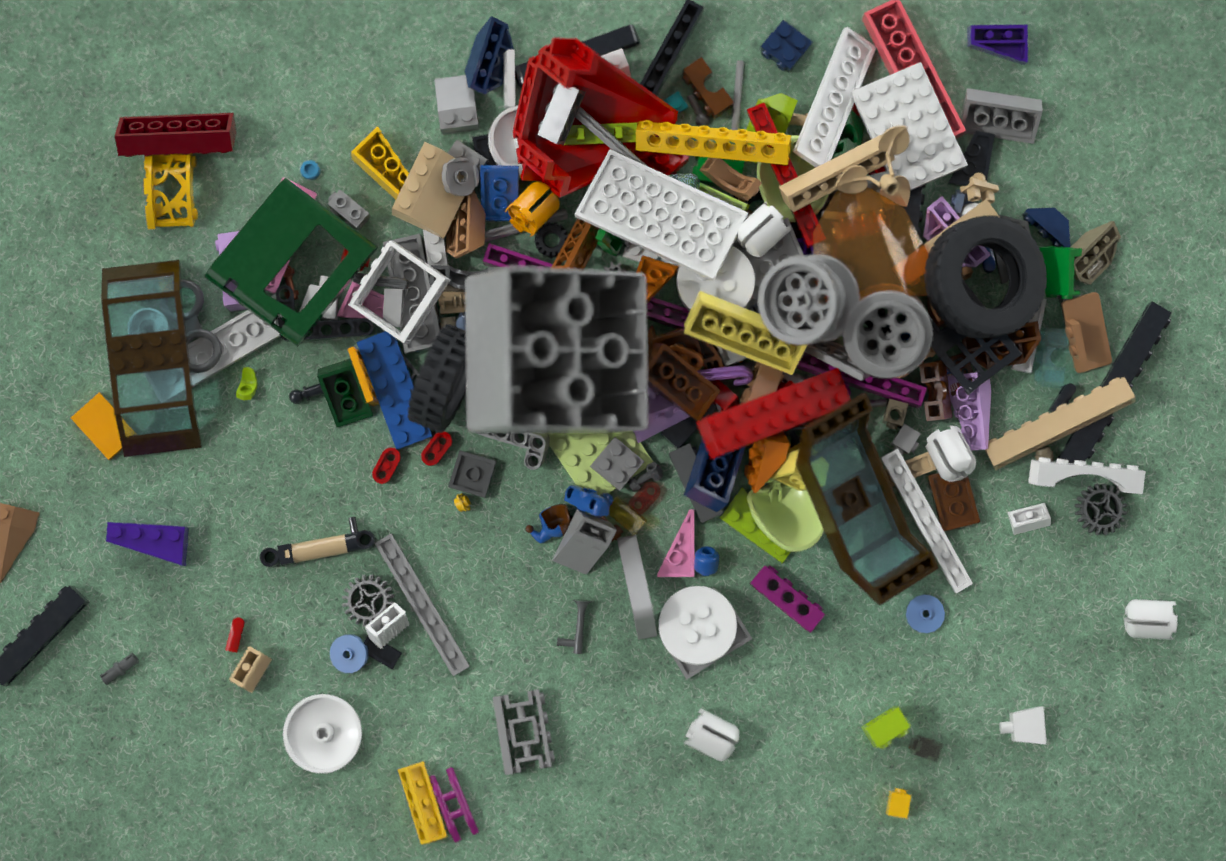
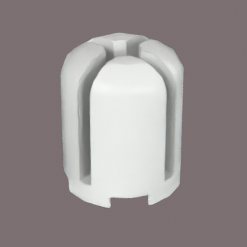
[736,202,792,257]
[925,426,976,482]
[1124,599,1177,640]
[684,709,739,761]

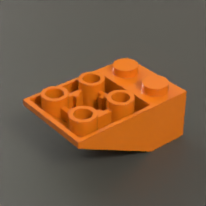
[744,432,790,493]

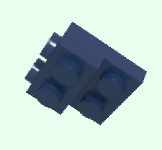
[760,20,813,73]

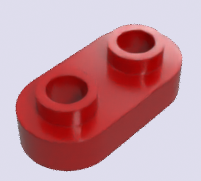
[421,431,452,466]
[372,448,401,484]

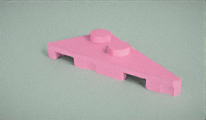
[657,509,694,577]

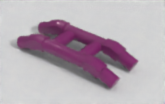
[429,767,479,842]

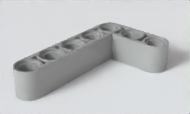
[617,534,657,640]

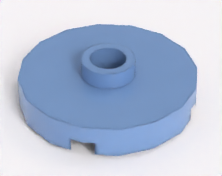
[905,595,945,633]
[330,634,368,673]

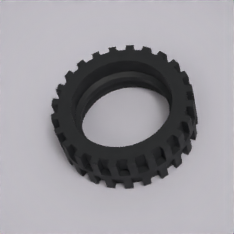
[407,324,466,433]

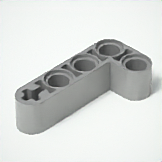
[477,433,550,470]

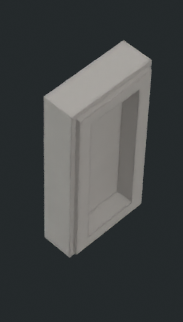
[383,288,405,328]

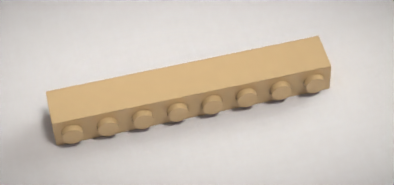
[985,377,1136,471]

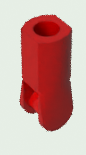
[225,617,245,653]

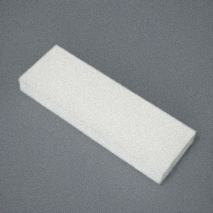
[504,50,515,109]

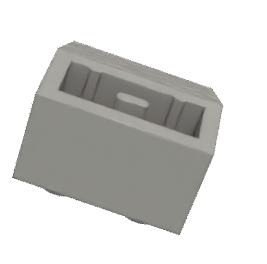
[552,509,617,574]

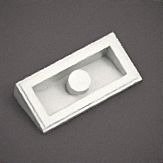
[1008,503,1051,535]

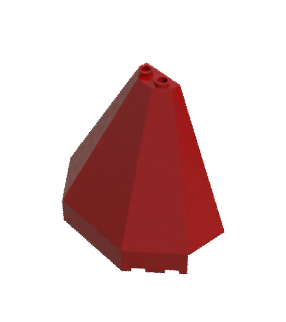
[512,37,678,198]

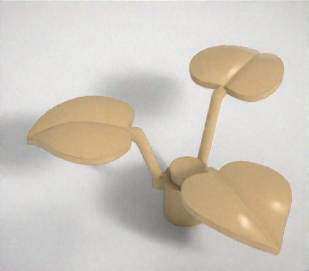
[836,125,910,207]

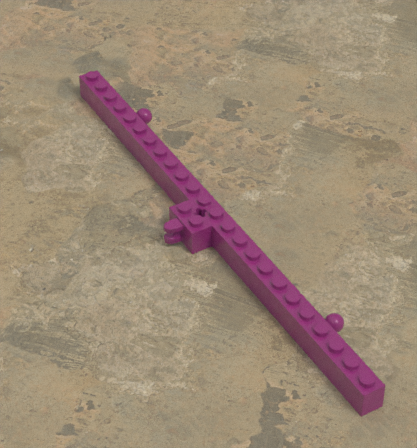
[483,243,927,409]

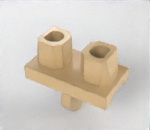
[960,173,999,204]

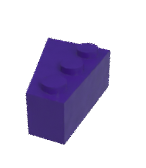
[967,25,1028,65]

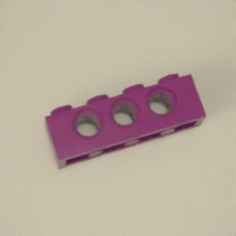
[749,565,825,633]

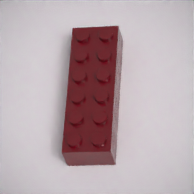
[114,113,237,157]

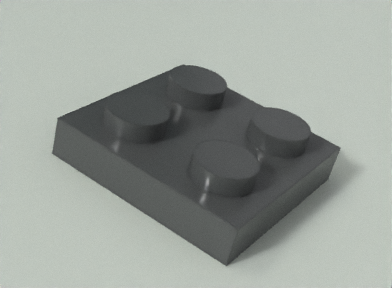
[448,450,496,498]

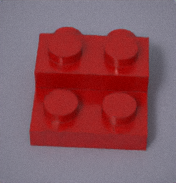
[641,153,689,179]

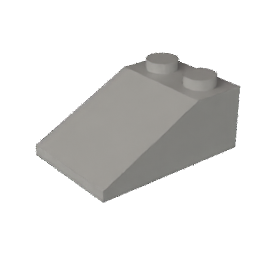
[434,75,479,135]

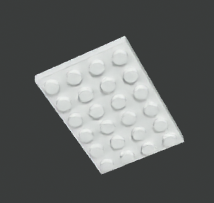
[850,62,968,191]

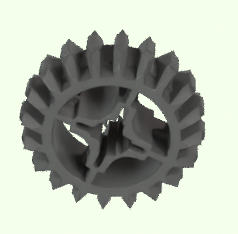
[1074,483,1127,535]

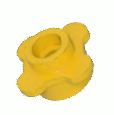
[454,493,471,512]

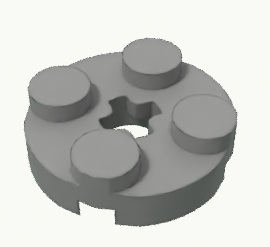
[442,157,479,196]

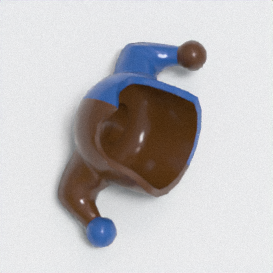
[525,504,574,544]

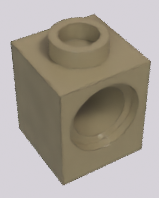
[882,399,908,430]

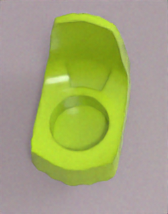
[236,367,258,401]

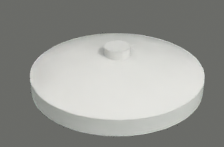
[488,106,523,178]
[283,694,362,773]

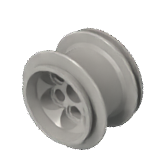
[758,255,859,345]
[842,284,933,378]

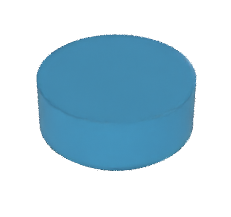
[300,160,320,180]

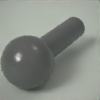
[687,94,710,127]

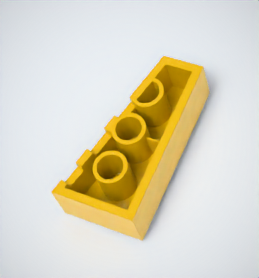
[351,126,409,200]

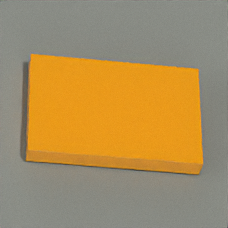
[348,346,379,406]
[71,392,138,460]

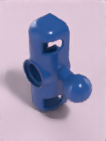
[564,484,613,516]

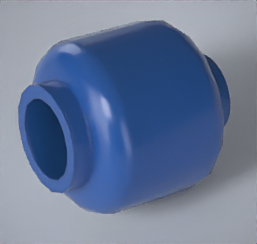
[694,546,720,576]

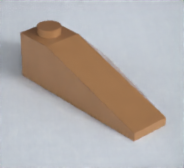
[0,503,39,583]

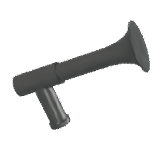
[557,599,592,654]

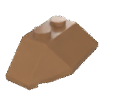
[446,190,485,258]

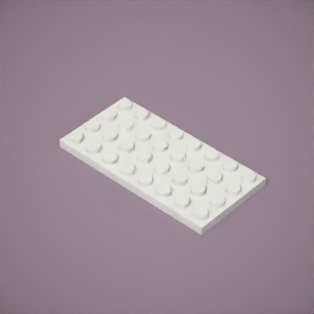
[575,149,748,281]

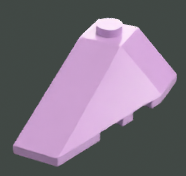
[948,372,991,451]

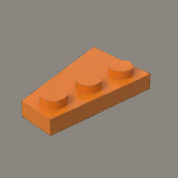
[636,255,678,304]

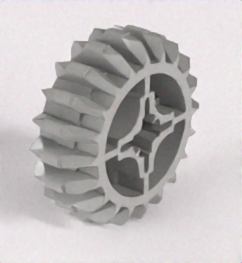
[342,574,394,627]

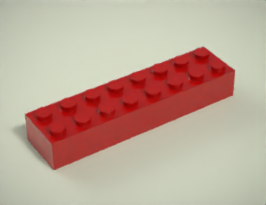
[697,368,851,459]

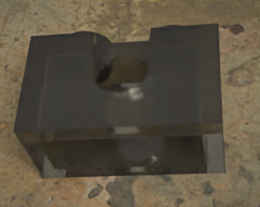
[908,735,943,762]

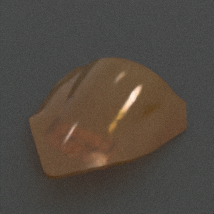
[813,187,929,303]

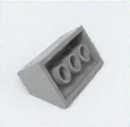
[961,88,1043,144]

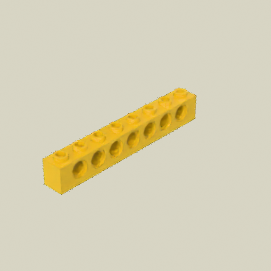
[636,120,791,165]

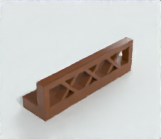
[551,218,600,270]

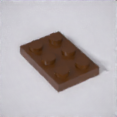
[927,473,980,532]

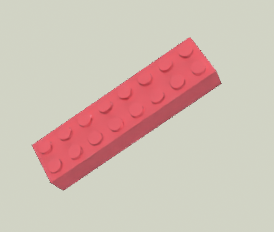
[862,0,966,139]

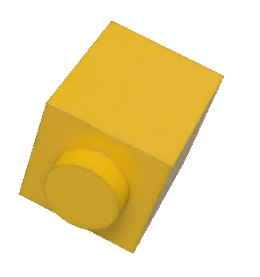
[886,788,911,818]

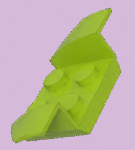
[746,93,798,164]

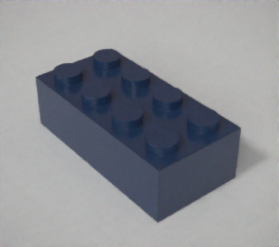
[684,437,746,512]

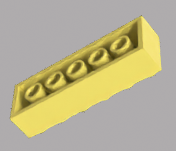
[684,291,807,375]

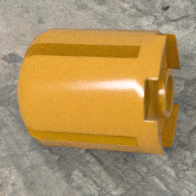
[505,181,560,236]

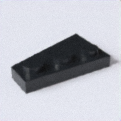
[948,131,995,186]

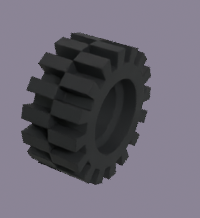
[535,222,568,258]

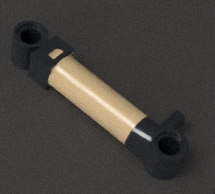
[260,517,376,568]

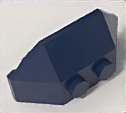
[465,16,514,95]

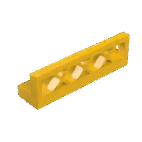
[398,761,447,844]

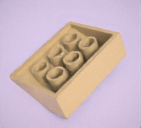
[392,142,465,239]

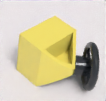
[771,425,828,491]

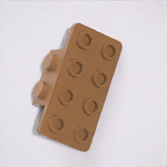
[1061,292,1112,373]

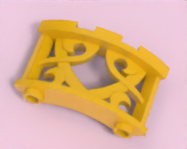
[144,153,198,229]

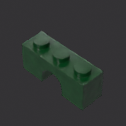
[831,109,864,160]

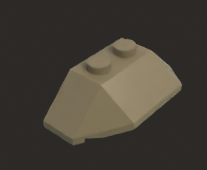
[1071,221,1121,285]

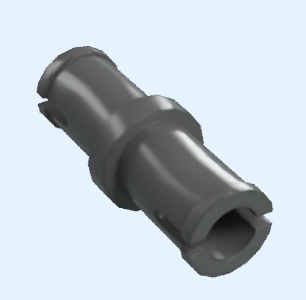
[100,653,139,685]

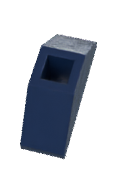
[1022,207,1071,247]

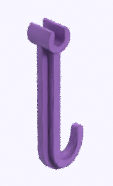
[698,366,753,386]

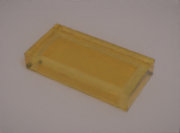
[609,496,648,535]

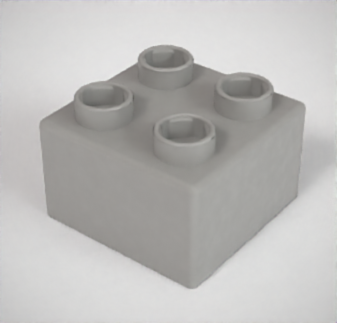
[465,267,648,434]

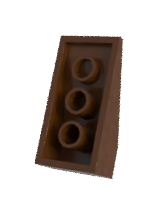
[647,343,721,422]

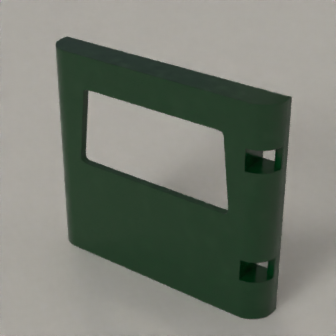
[205,178,378,347]

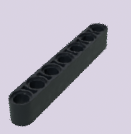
[515,24,641,87]

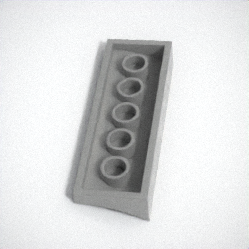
[383,234,441,354]

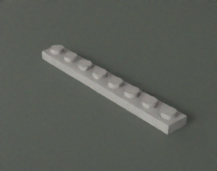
[375,534,470,676]

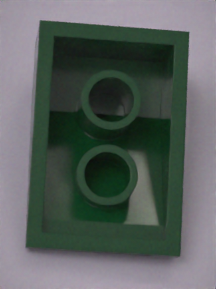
[317,358,373,428]

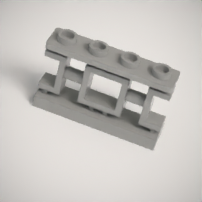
[492,689,555,775]

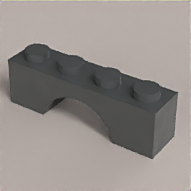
[429,265,507,292]

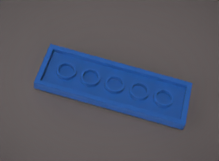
[356,331,433,450]

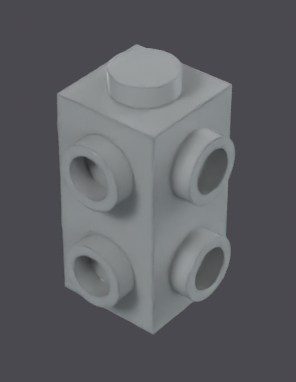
[328,190,371,231]

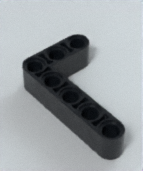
[276,285,374,342]

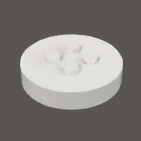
[677,246,755,311]
[659,586,737,665]

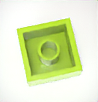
[861,706,911,749]

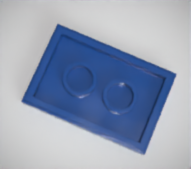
[480,165,519,221]

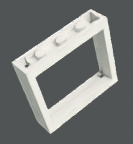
[348,240,450,344]

